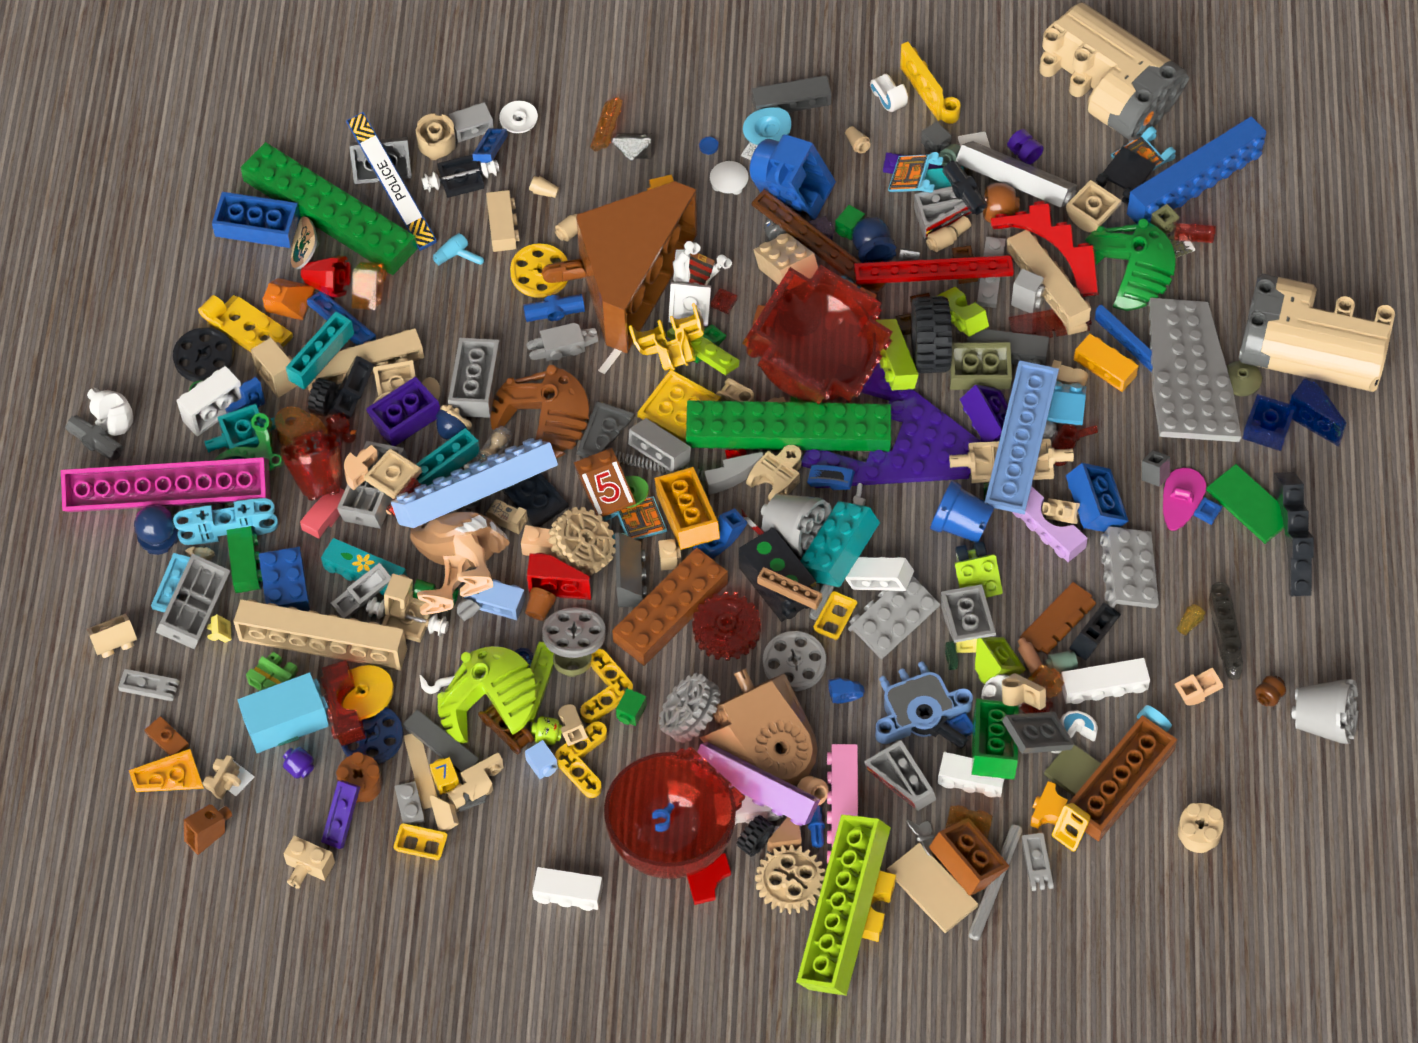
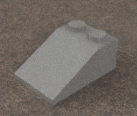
[941,584,996,643]

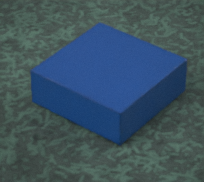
[1194,497,1222,525]
[947,713,973,737]

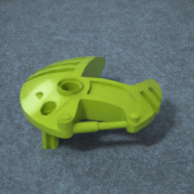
[437,646,537,744]

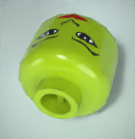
[530,716,562,746]

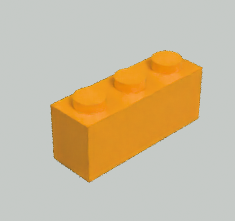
[1074,334,1139,392]

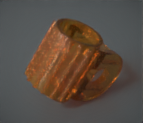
[274,406,328,458]

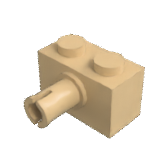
[283,836,335,889]

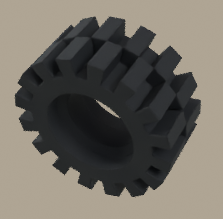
[307,378,337,417]
[736,815,775,857]

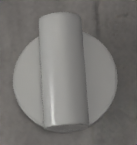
[457,599,481,622]

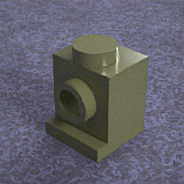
[1151,204,1179,235]

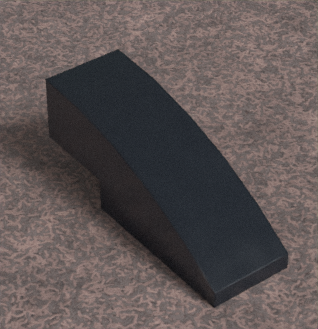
[328,356,374,422]

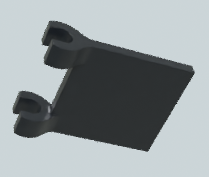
[1096,147,1156,205]

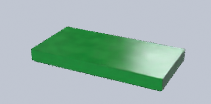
[1206,464,1284,544]

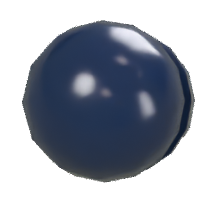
[852,217,897,263]
[134,504,178,555]

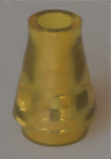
[1176,604,1206,636]

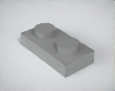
[395,781,425,825]

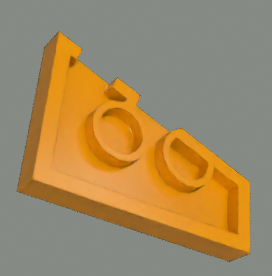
[129,749,204,792]

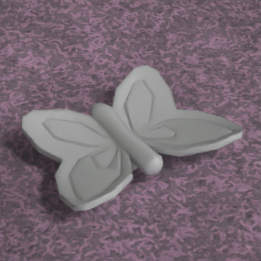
[906,820,935,856]

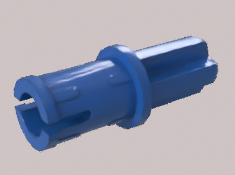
[808,805,825,848]

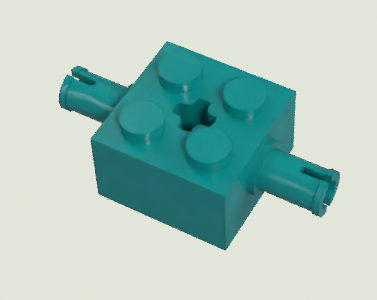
[204,404,285,459]

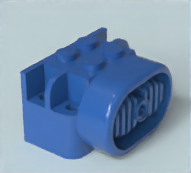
[750,134,836,221]

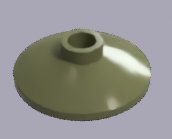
[1226,361,1262,396]

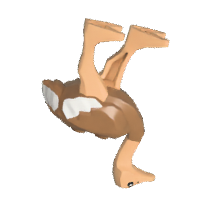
[386,492,510,615]

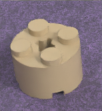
[416,113,456,160]
[1178,803,1224,853]

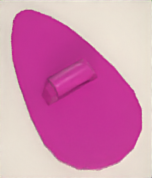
[1163,468,1206,531]

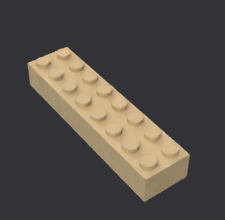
[234,599,407,671]

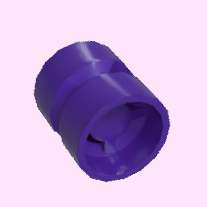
[1007,129,1044,165]

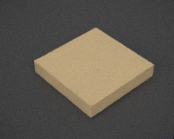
[364,448,422,500]

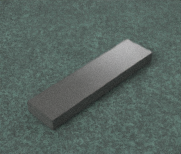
[403,710,480,773]

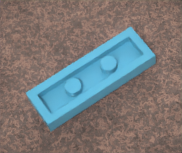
[151,553,190,613]

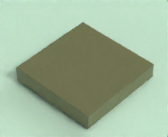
[1044,745,1101,796]

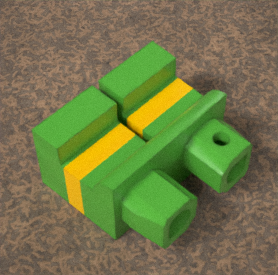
[246,652,298,691]

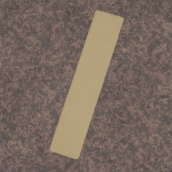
[404,734,437,809]

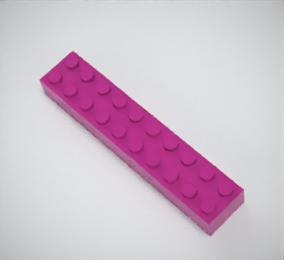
[61,458,271,512]

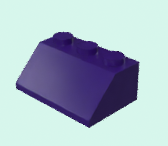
[366,376,440,446]
[960,384,1008,442]

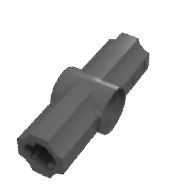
[65,415,123,461]

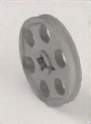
[542,607,606,658]
[763,631,826,691]

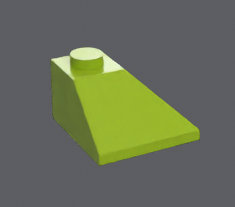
[975,637,1026,684]

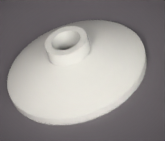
[499,101,538,133]

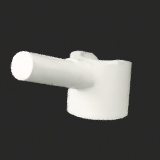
[853,483,866,506]

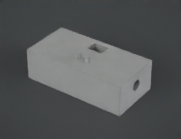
[337,441,409,529]
[156,553,230,649]

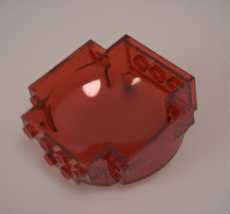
[742,264,893,404]

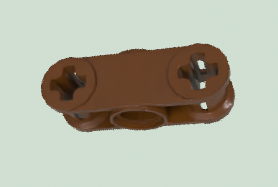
[478,704,534,755]

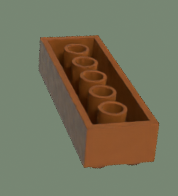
[612,548,728,666]
[1068,715,1177,842]

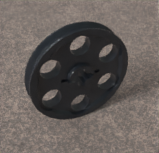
[173,328,234,382]

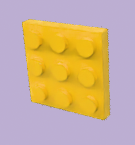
[637,369,721,443]

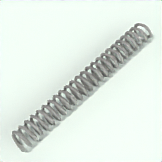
[615,451,705,482]

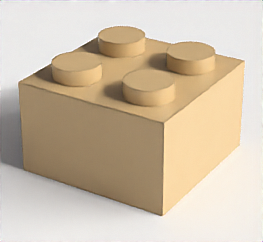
[251,337,297,398]

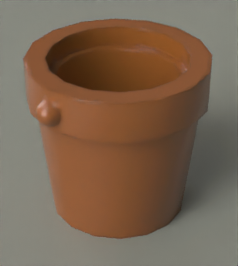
[525,588,557,621]

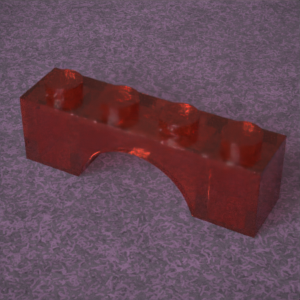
[320,660,366,746]

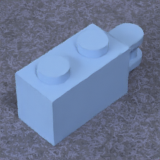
[464,579,525,620]

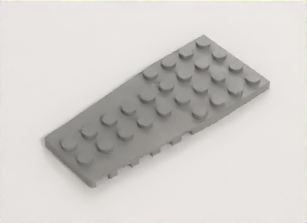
[1148,298,1241,442]

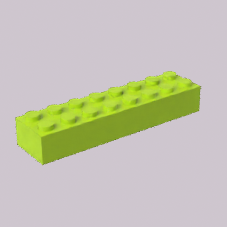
[796,814,891,996]

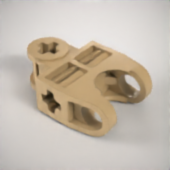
[746,445,802,501]

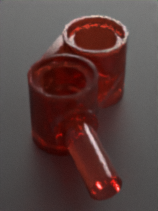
[1052,424,1098,466]

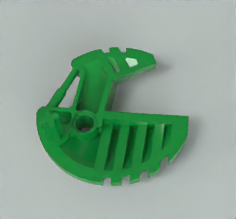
[1085,219,1176,311]

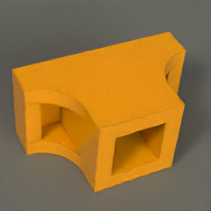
[1030,781,1068,829]

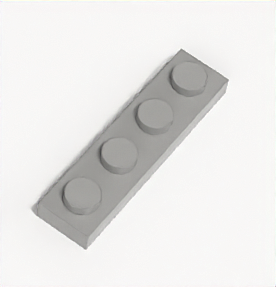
[977,236,1006,308]

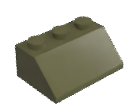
[949,342,1012,390]

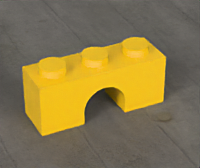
[862,871,896,942]

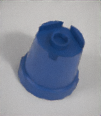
[930,480,994,542]

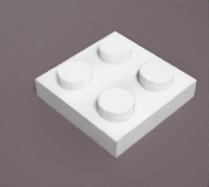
[668,282,711,326]

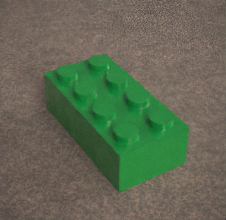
[971,699,1019,780]

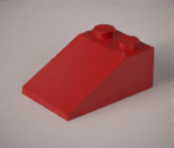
[527,553,592,600]

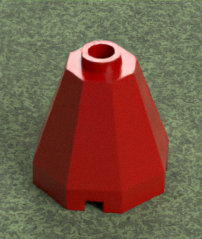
[301,255,351,297]

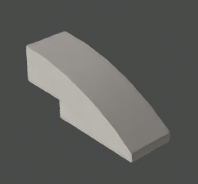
[704,452,763,495]
[331,563,391,619]

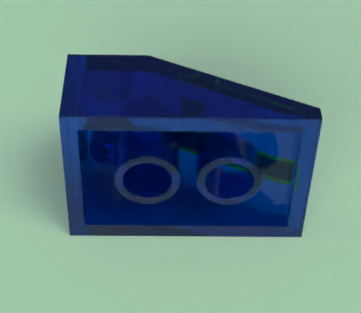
[1286,378,1347,447]

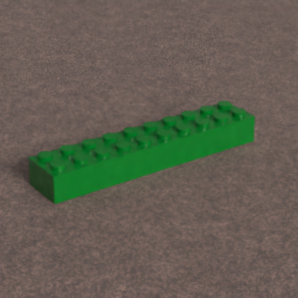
[240,142,417,276]
[686,400,891,452]

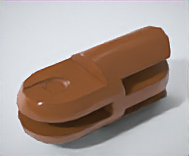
[541,259,586,283]

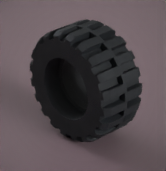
[911,296,952,373]

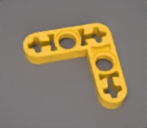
[580,649,633,723]
[555,722,607,798]

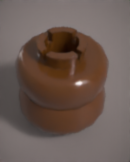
[1255,675,1286,706]

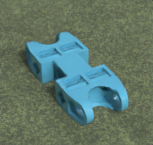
[173,498,279,545]

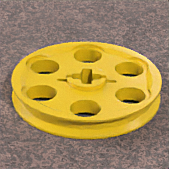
[510,244,568,298]

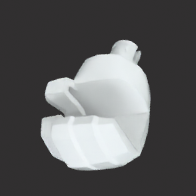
[87,388,133,436]

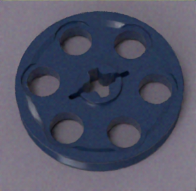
[339,707,404,764]

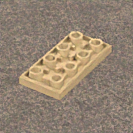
[887,843,978,933]

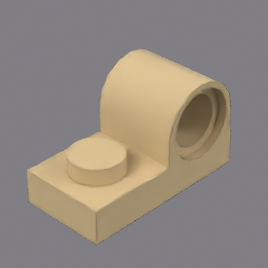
[1002,673,1046,710]

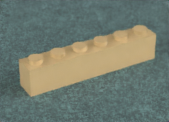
[1007,230,1091,330]
[307,328,424,393]

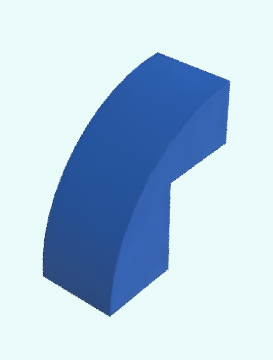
[693,509,748,559]

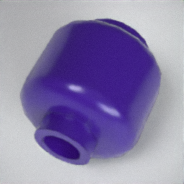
[283,747,315,779]

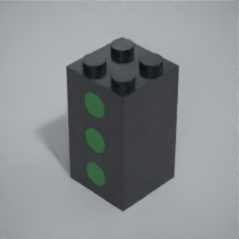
[739,528,816,622]

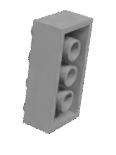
[448,338,501,418]

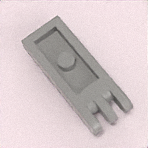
[118,669,180,701]
[1021,833,1054,891]

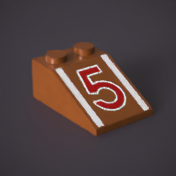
[574,448,636,517]

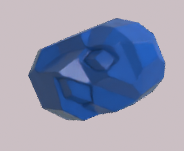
[828,677,864,704]

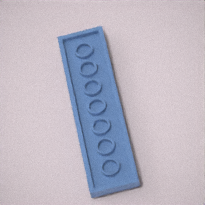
[985,360,1059,515]

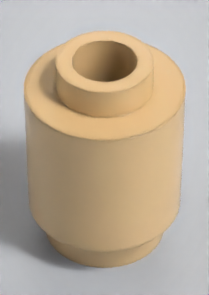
[555,214,578,242]
[926,227,957,252]

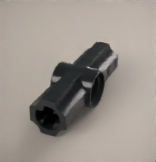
[942,161,987,215]

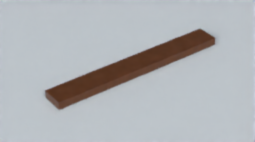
[752,189,886,295]

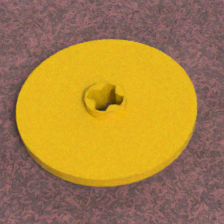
[332,665,394,720]

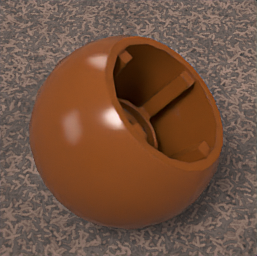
[983,182,1020,223]

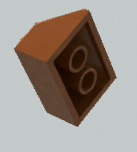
[929,817,1009,896]

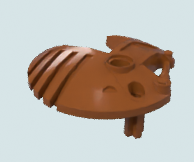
[490,365,590,459]

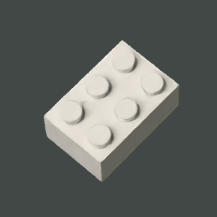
[177,366,242,436]

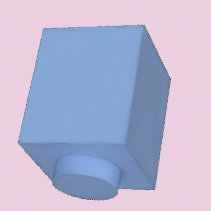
[525,740,558,779]

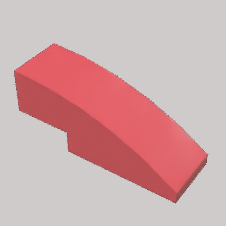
[300,486,345,539]

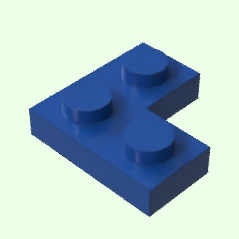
[225,377,265,414]

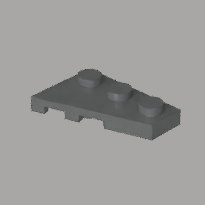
[577,401,635,458]

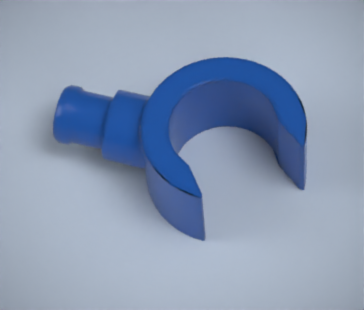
[652,803,675,832]

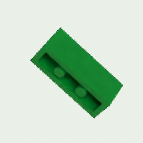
[226,526,262,593]

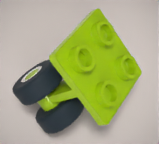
[955,541,1003,598]

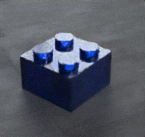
[1242,394,1297,451]

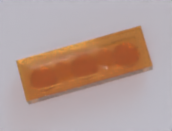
[590,97,623,152]

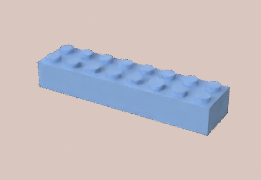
[391,438,558,528]

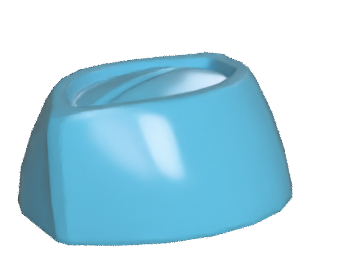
[1137,705,1172,732]

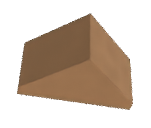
[767,817,802,853]

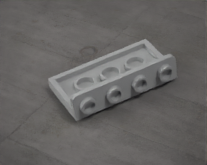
[1100,527,1159,608]
[848,575,940,660]

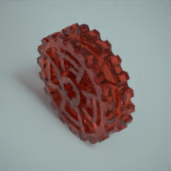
[692,592,761,661]

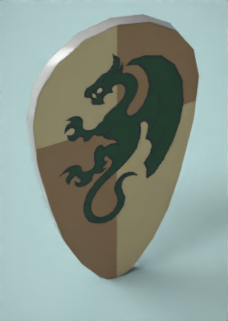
[291,216,319,269]

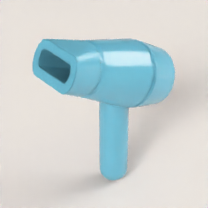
[433,233,484,266]

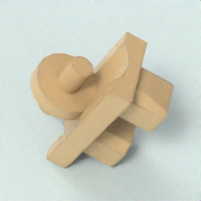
[1042,498,1080,524]
[203,755,241,800]

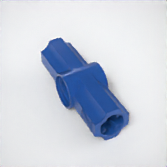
[523,294,585,322]

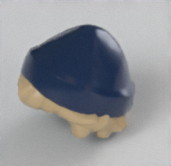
[436,405,472,440]

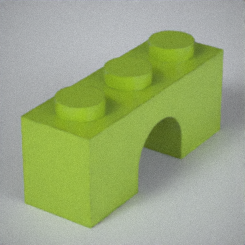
[937,287,989,337]

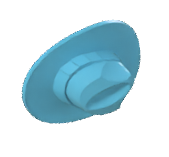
[743,108,792,145]

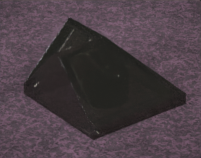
[612,133,652,161]

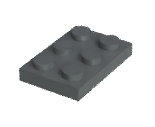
[1002,712,1075,754]

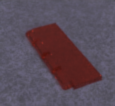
[1008,310,1092,338]

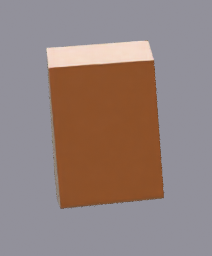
[576,181,697,353]

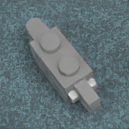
[526,323,598,361]

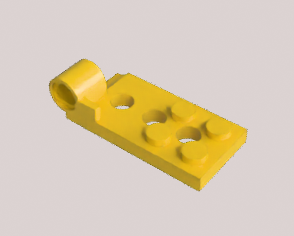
[900,41,961,124]
[198,295,293,352]

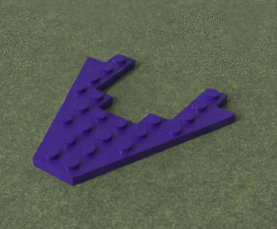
[801,355,981,488]

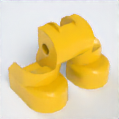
[629,303,704,371]

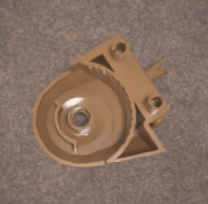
[699,668,817,786]

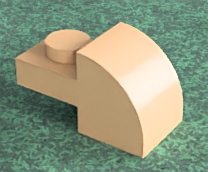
[344,445,378,490]
[1174,668,1223,705]

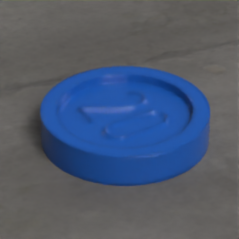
[699,137,719,155]

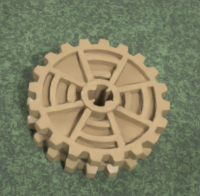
[549,507,616,576]

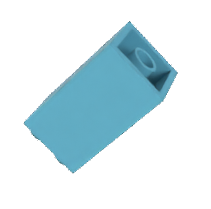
[237,672,330,753]

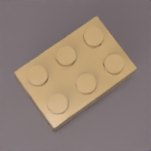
[753,233,820,290]

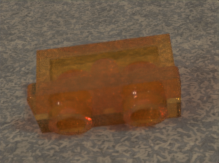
[945,805,993,840]

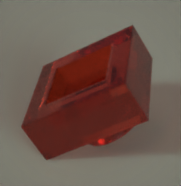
[711,288,737,314]

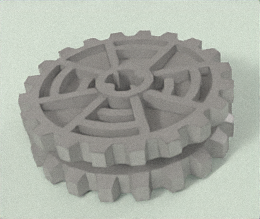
[659,673,721,743]

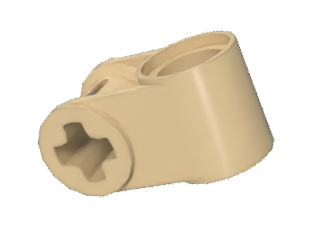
[716,378,754,402]

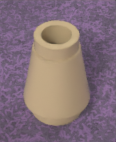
[845,126,871,153]
[529,176,559,198]

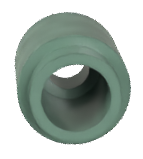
[939,144,961,167]
[1045,651,1078,675]

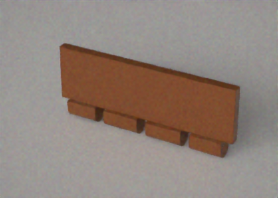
[1020,582,1096,654]

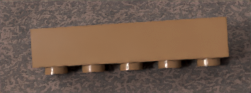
[757,567,822,610]

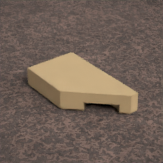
[430,795,459,832]

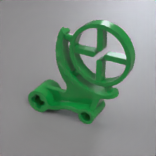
[213,413,285,507]

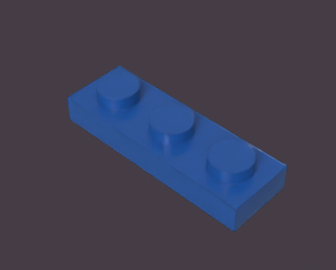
[472,128,508,163]

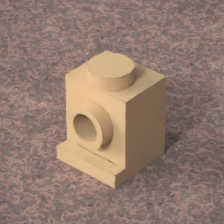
[658,539,681,571]

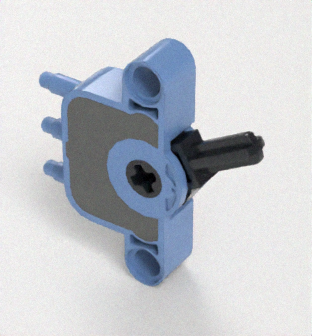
[875,661,973,748]

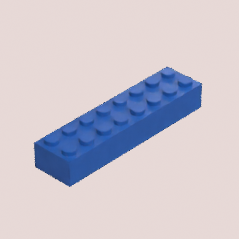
[1127,116,1266,224]

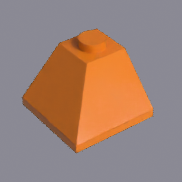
[263,278,315,320]

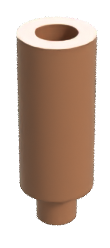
[1018,638,1046,678]

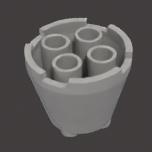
[761,493,832,557]
[1292,679,1359,744]

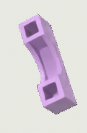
[1012,486,1088,562]

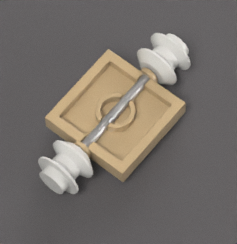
[366,597,449,643]

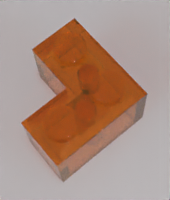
[352,262,387,310]

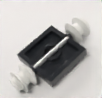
[421,155,499,198]

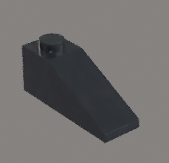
[1069,602,1121,661]

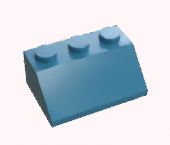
[1047,381,1086,425]

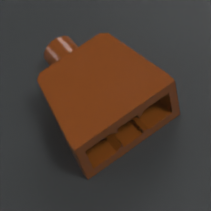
[184,804,232,855]

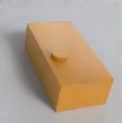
[654,467,720,550]

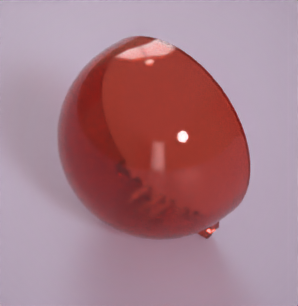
[604,746,745,879]

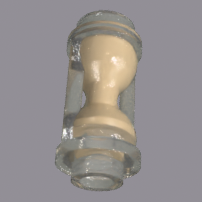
[476,426,512,463]

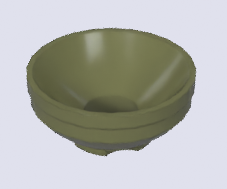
[553,645,592,677]

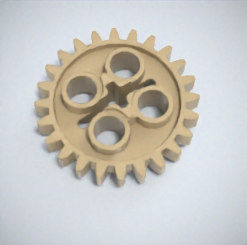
[755,845,825,914]

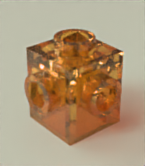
[1028,664,1064,699]

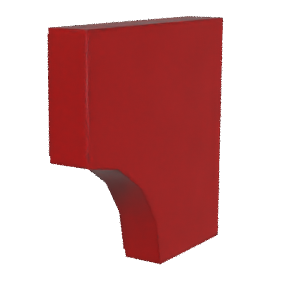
[683,853,731,905]

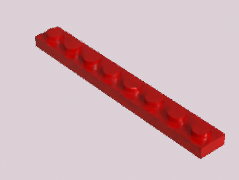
[854,255,1014,284]

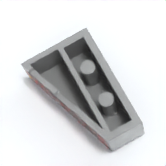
[914,186,972,239]
[864,740,936,811]

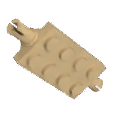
[949,439,1074,483]

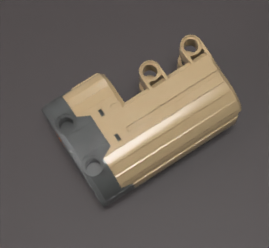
[1039,3,1189,141]
[1238,273,1395,392]

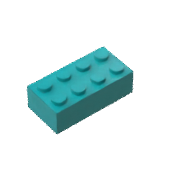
[800,501,880,588]

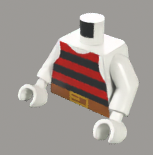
[673,241,732,285]

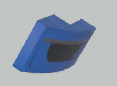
[807,465,855,490]

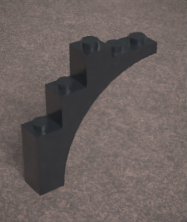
[1274,472,1314,597]

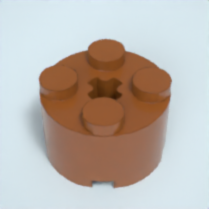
[336,752,382,803]

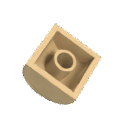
[1066,180,1122,232]
[87,613,137,658]

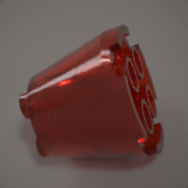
[280,430,342,501]

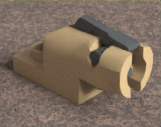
[447,753,504,812]

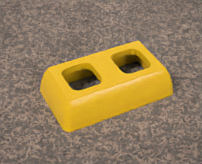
[813,591,857,640]
[1052,803,1090,851]
[393,823,447,860]

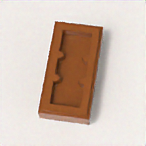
[144,716,189,756]

